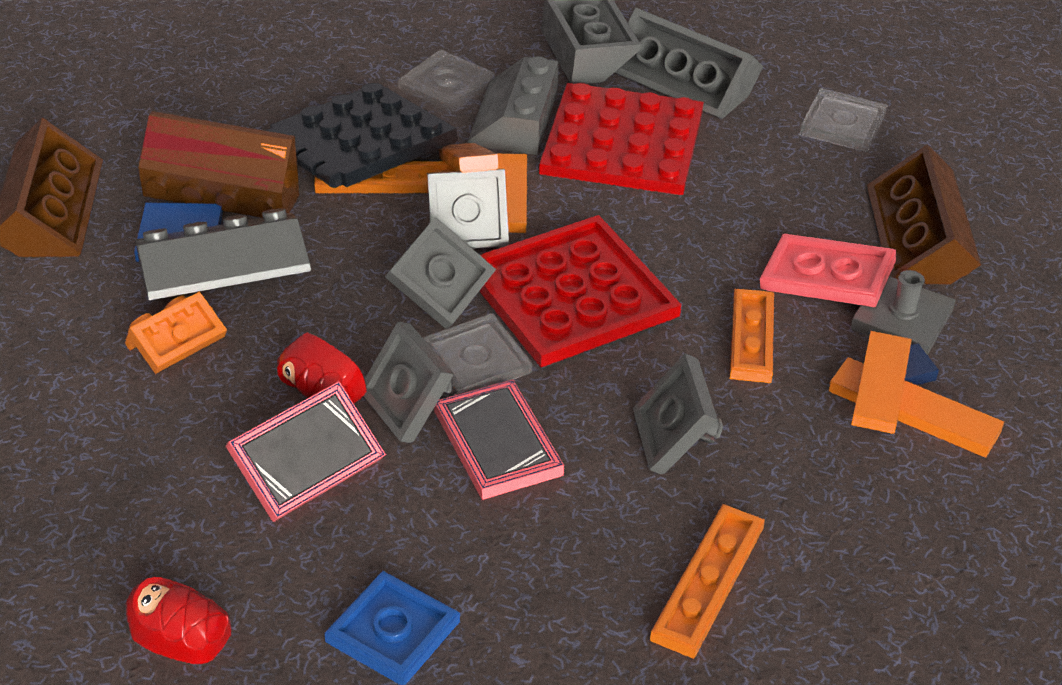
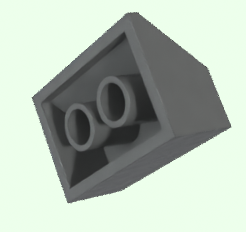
[541,0,641,84]
[468,57,559,155]

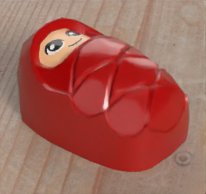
[277,332,367,404]
[126,577,231,664]

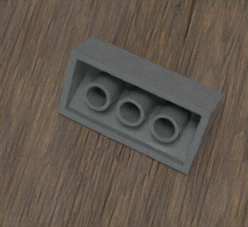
[615,7,763,119]
[135,208,311,300]

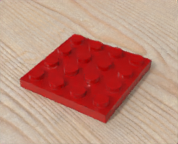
[539,83,704,195]
[479,215,682,368]

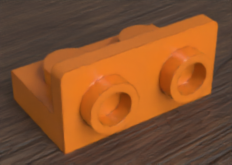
[125,291,227,374]

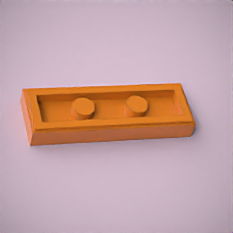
[496,153,527,233]
[730,289,774,383]
[851,331,912,434]

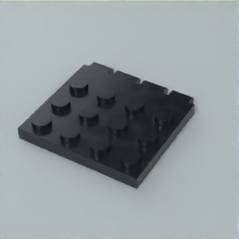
[266,83,458,188]

